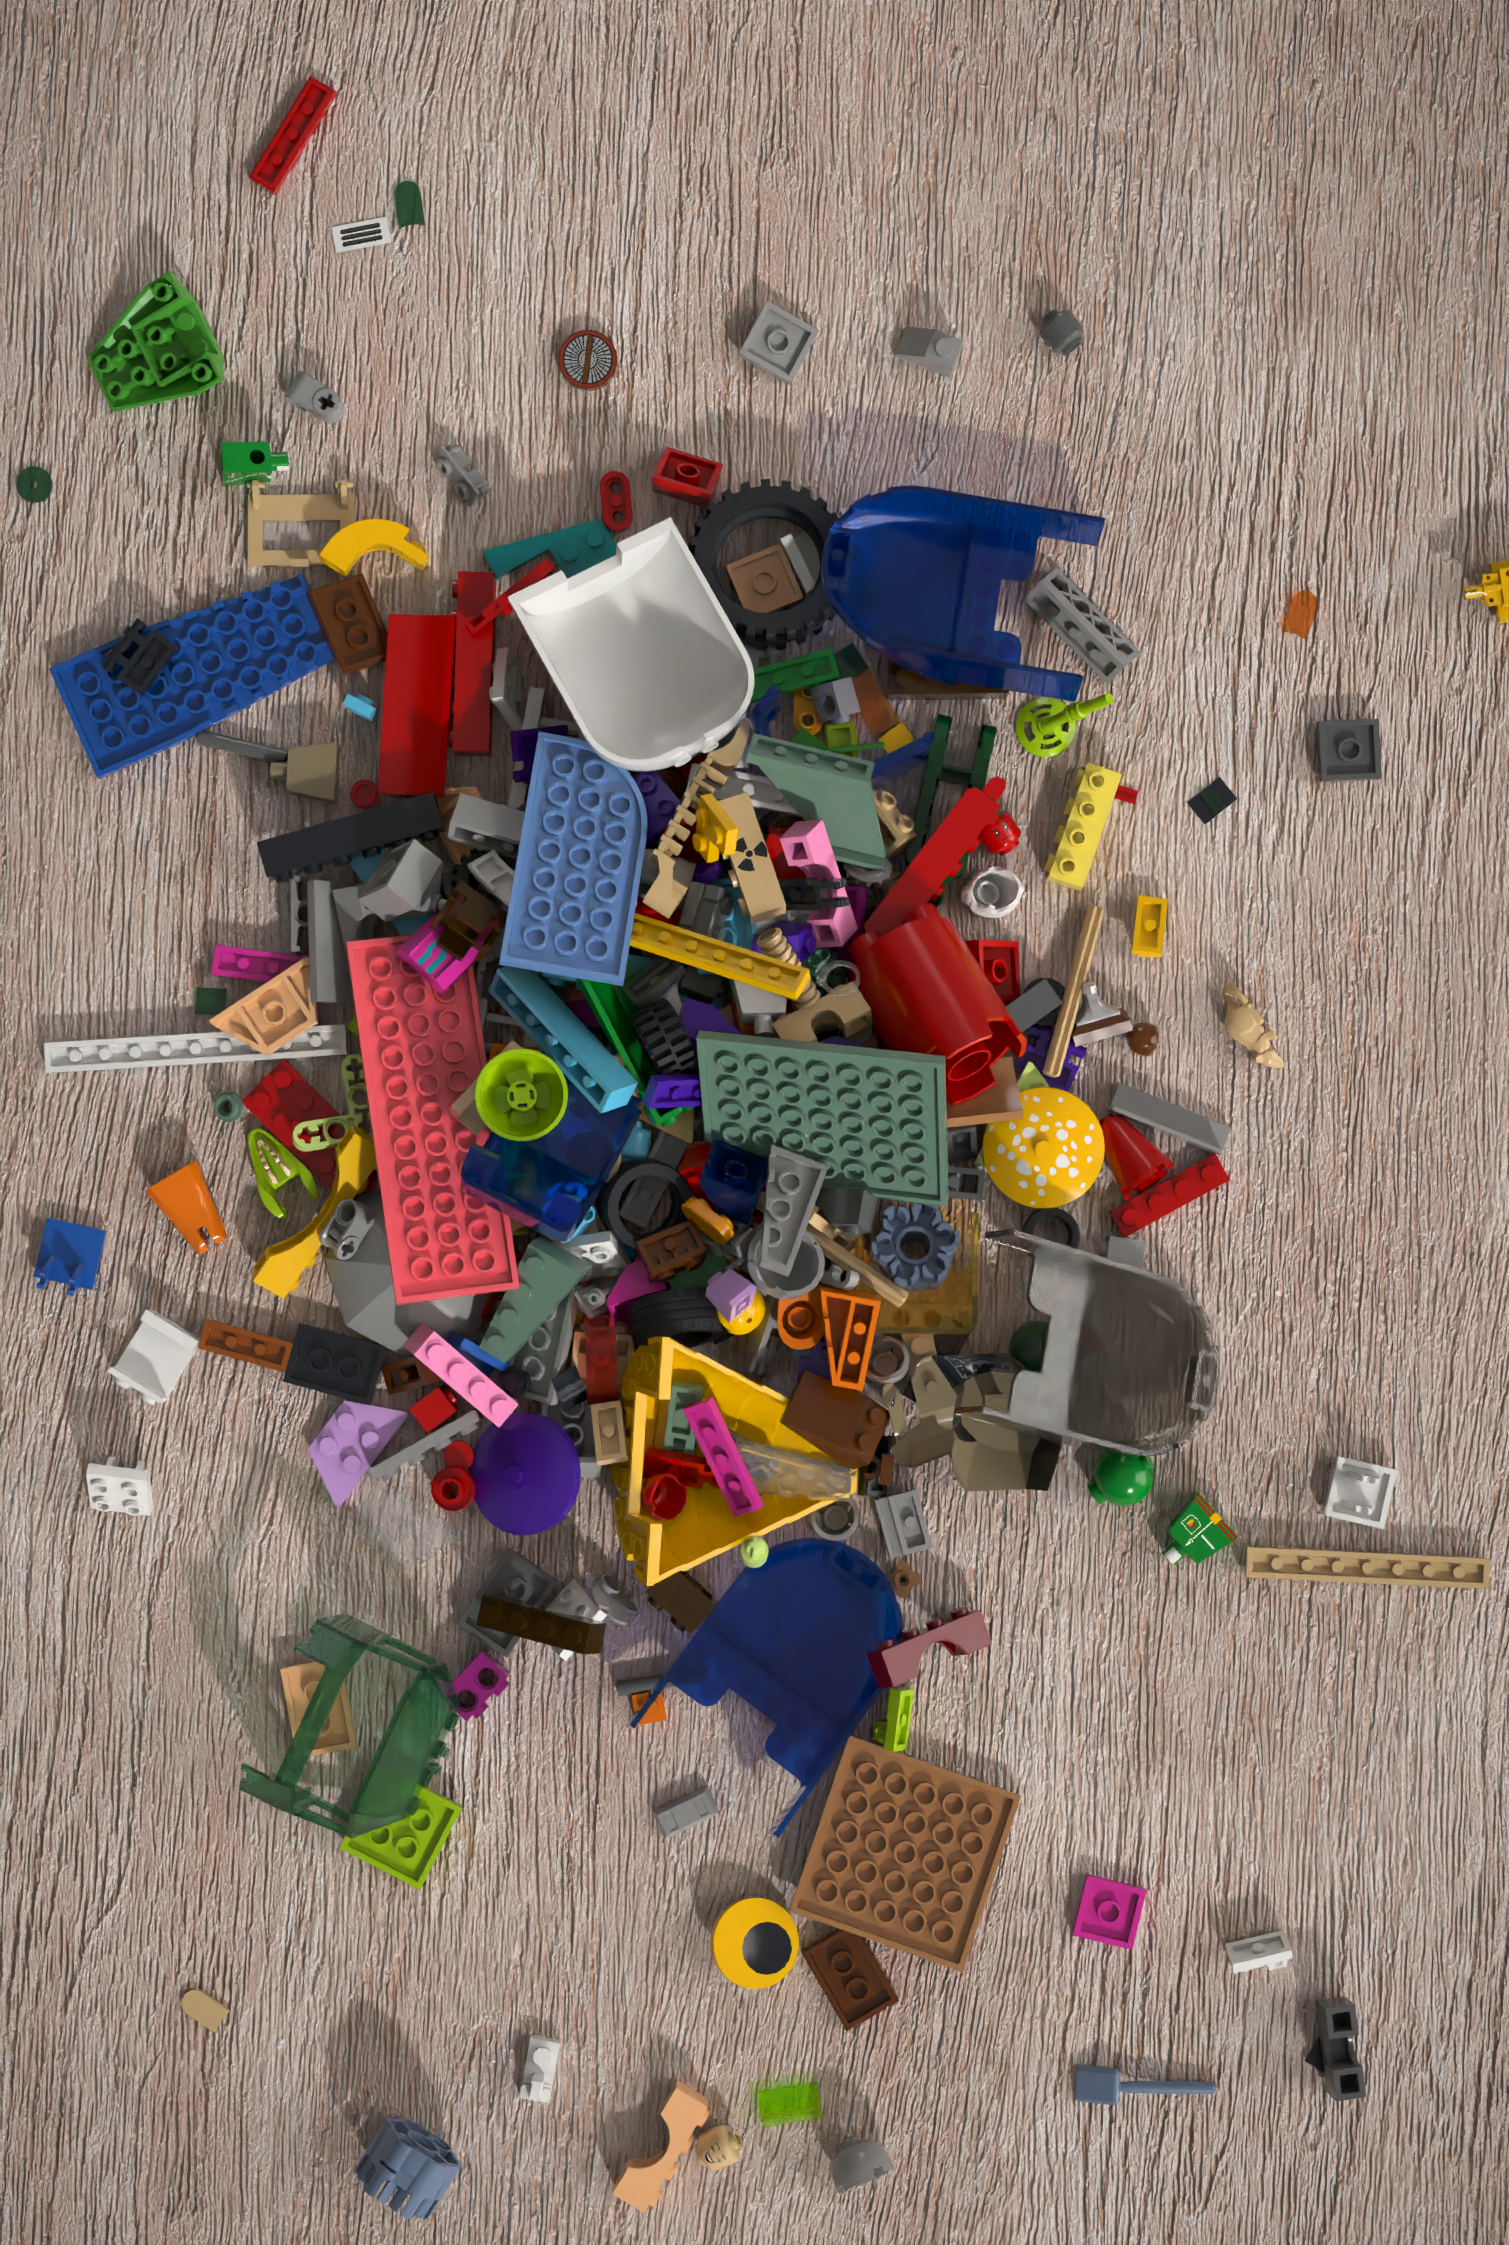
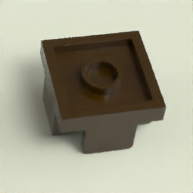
[429,881,508,962]

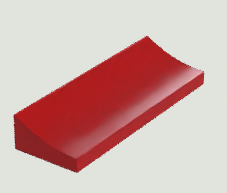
[377,614,456,798]

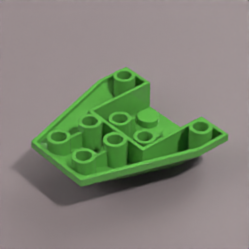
[87,271,224,412]

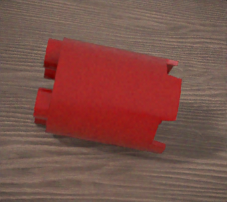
[848,903,1027,1106]

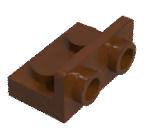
[635,1219,707,1284]

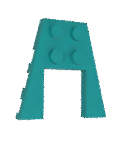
[482,519,616,580]

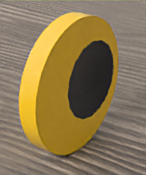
[710,1897,799,1989]

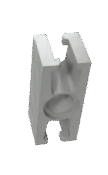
[290,875,325,954]

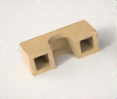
[772,981,873,1043]

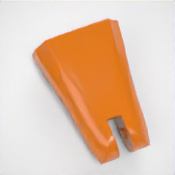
[145,1160,227,1255]

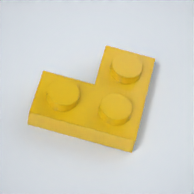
[693,793,738,863]

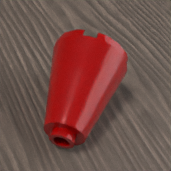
[1099,1113,1174,1200]

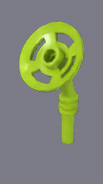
[1016,693,1113,758]

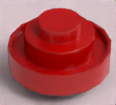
[431,1466,476,1511]

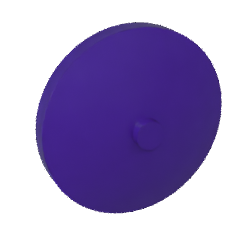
[470,1413,581,1535]

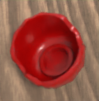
[641,1472,687,1521]

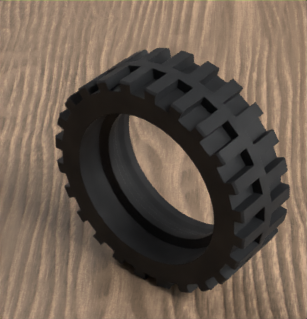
[688,479,850,651]

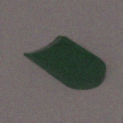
[394,181,425,229]

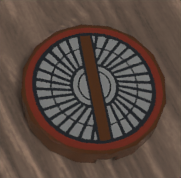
[558,330,618,391]

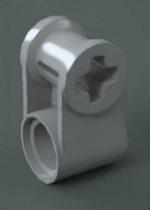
[284,371,345,423]
[319,1199,376,1260]

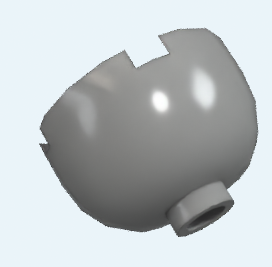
[831,2136,894,2194]

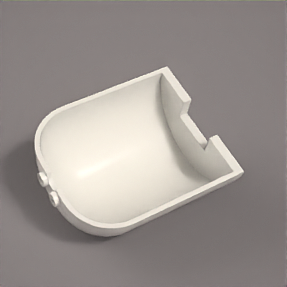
[507,517,755,771]

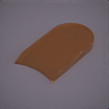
[1281,591,1318,640]

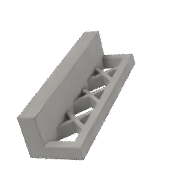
[1024,568,1141,685]

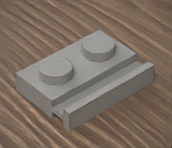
[874,1488,933,1559]

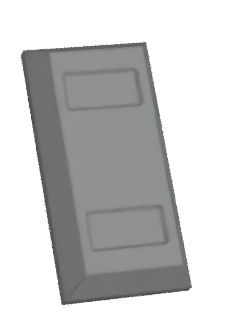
[652,1785,720,1839]

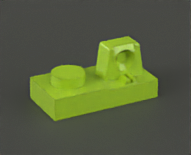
[873,1687,914,1752]

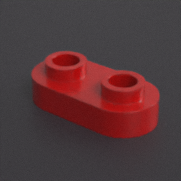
[600,471,633,533]

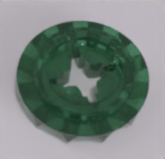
[804,949,849,998]

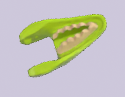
[248,1128,320,1220]

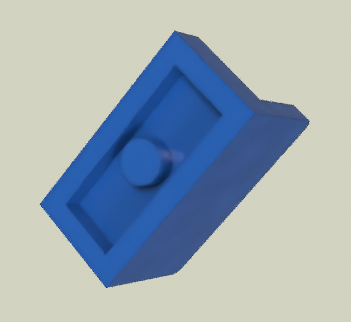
[446,1330,512,1378]

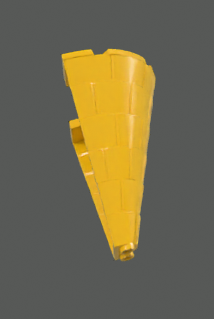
[610,1336,859,1586]

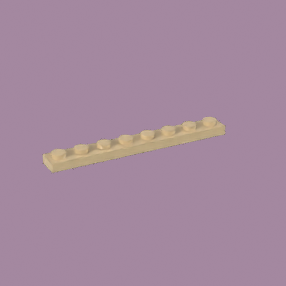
[1244,1546,1490,1589]

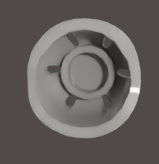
[866,1336,909,1385]
[811,1496,859,1542]

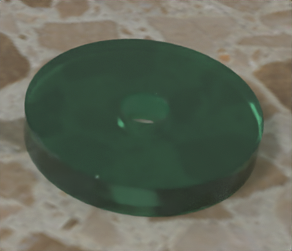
[16,466,53,503]

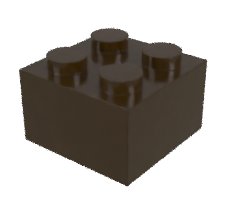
[646,1571,717,1633]

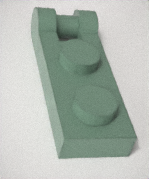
[663,1379,704,1455]

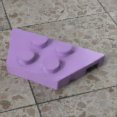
[308,1400,410,1508]

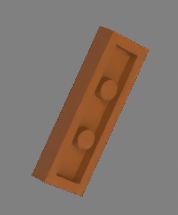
[198,1319,293,1372]

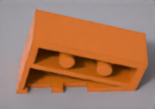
[818,1283,881,1391]

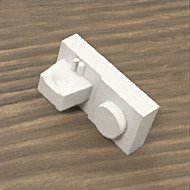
[1225,1930,1293,1973]
[519,2035,561,2104]

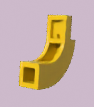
[319,519,429,578]

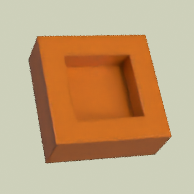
[631,1689,667,1725]

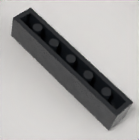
[257,792,446,883]

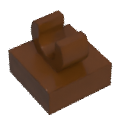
[864,1451,894,1485]

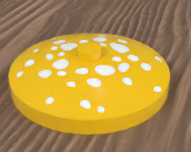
[983,1087,1105,1208]

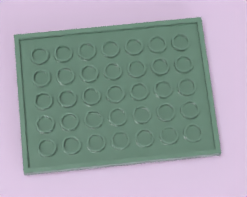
[696,1030,949,1206]

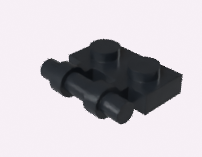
[102,618,179,697]

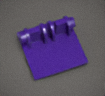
[634,770,682,847]

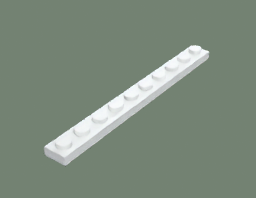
[44,1024,348,1073]

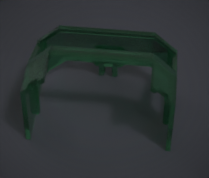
[239,1613,460,1838]

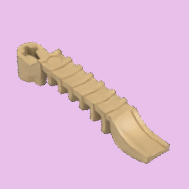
[643,718,750,919]

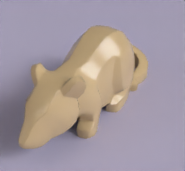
[1223,983,1284,1069]

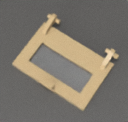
[247,480,356,567]

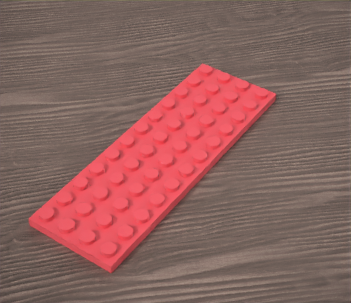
[346,935,520,1305]

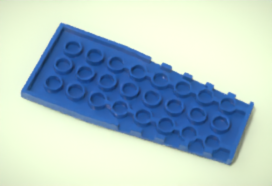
[49,573,333,779]

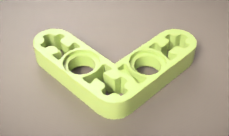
[292,1054,372,1152]

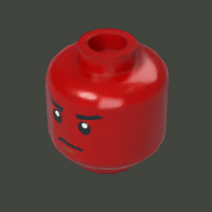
[978,811,1021,856]

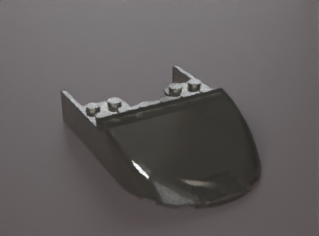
[954,1229,1220,1456]

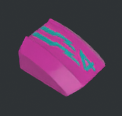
[396,913,479,996]

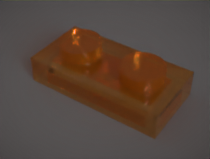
[852,670,900,738]

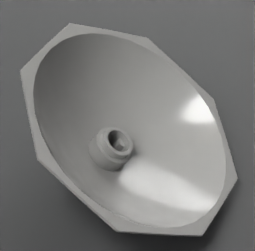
[325,1189,499,1358]

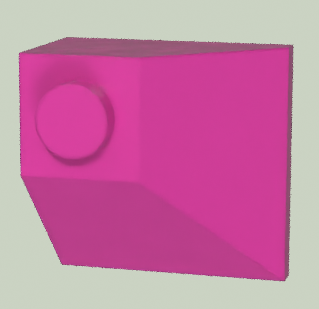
[606,1257,668,1322]

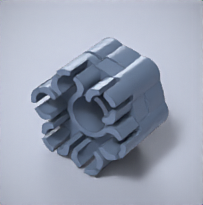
[869,1203,960,1294]
[353,2117,462,2220]

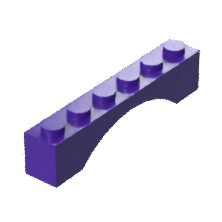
[679,998,864,1047]

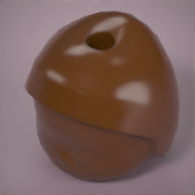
[1127,1023,1159,1056]

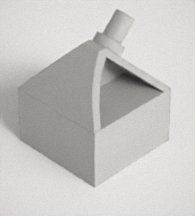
[358,839,447,922]

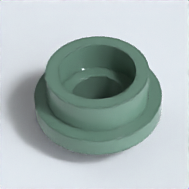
[214,1092,244,1122]

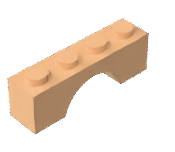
[612,2080,710,2213]

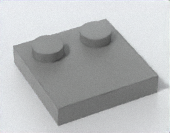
[738,301,819,385]

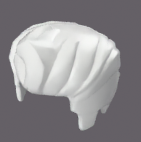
[961,866,1024,918]

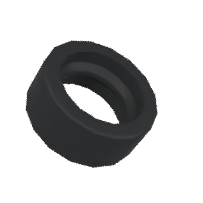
[1021,1208,1080,1265]

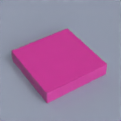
[1072,1873,1146,1950]

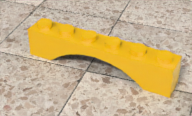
[251,1124,377,1299]

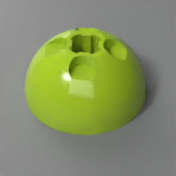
[475,1049,568,1141]

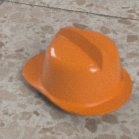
[777,1284,824,1350]

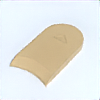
[181,1989,231,2034]

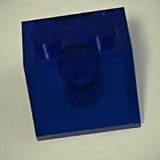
[698,1139,768,1225]

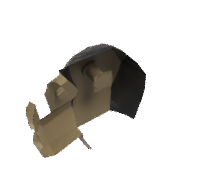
[882,1353,1062,1494]

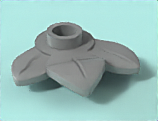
[590,1574,638,1625]

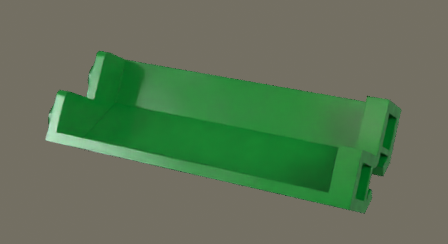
[576,957,696,1127]

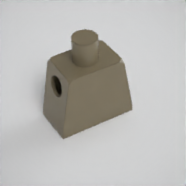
[270,743,341,804]

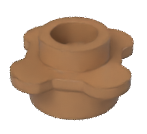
[885,1561,921,1598]

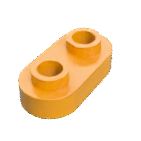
[793,684,823,736]
[681,1197,734,1245]

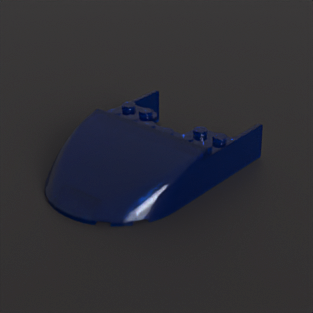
[821,485,1105,702]
[625,1537,904,1837]

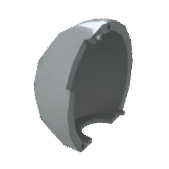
[746,1229,825,1299]

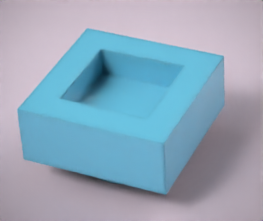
[343,693,378,723]

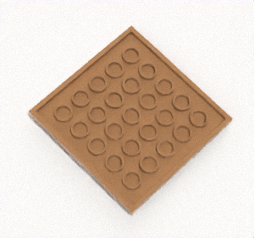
[789,1734,1021,1972]

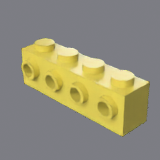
[1044,763,1122,891]

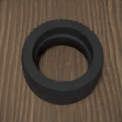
[597,1158,693,1250]
[628,1287,723,1350]

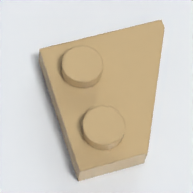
[808,1205,857,1252]

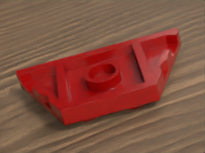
[465,558,555,636]

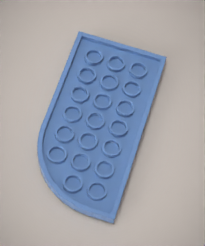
[499,731,648,986]

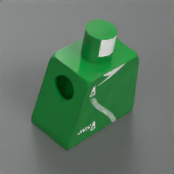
[220,442,289,486]

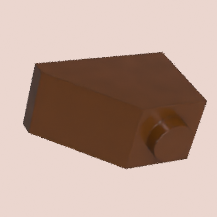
[381,1356,442,1395]

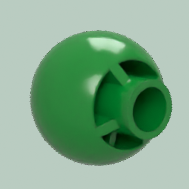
[1087,1445,1155,1506]

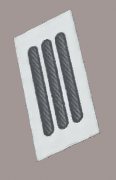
[331,216,391,253]

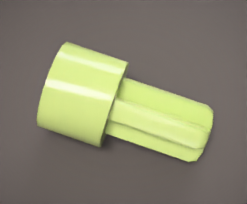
[740,1536,769,1568]

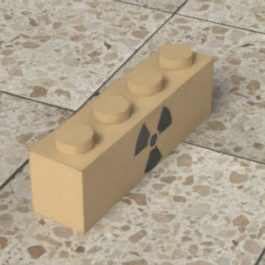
[718,792,786,924]

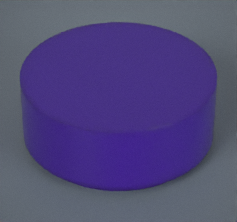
[693,860,724,885]

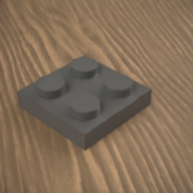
[1317,719,1382,783]

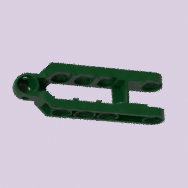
[905,714,997,908]

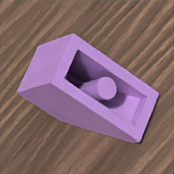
[705,1269,756,1323]

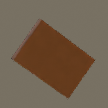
[306,574,388,677]
[801,1928,899,2031]

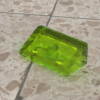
[757,2082,823,2127]

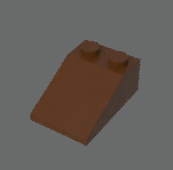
[780,1370,890,1470]

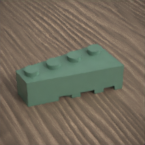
[479,1236,593,1363]

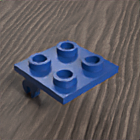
[33,1218,107,1296]

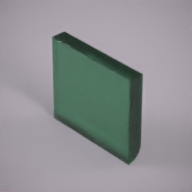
[195,987,227,1015]

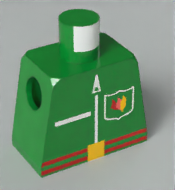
[1162,1491,1238,1566]

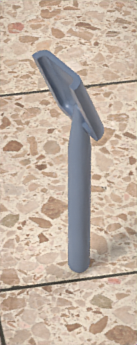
[1076,2064,1217,2105]

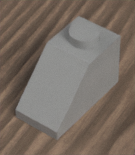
[895,327,964,377]

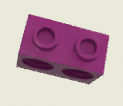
[440,1648,510,1722]

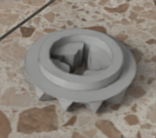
[843,857,892,887]

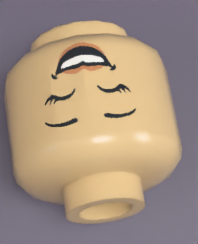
[695,2124,742,2171]

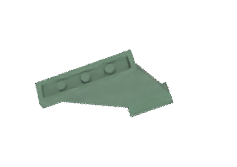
[746,733,887,871]

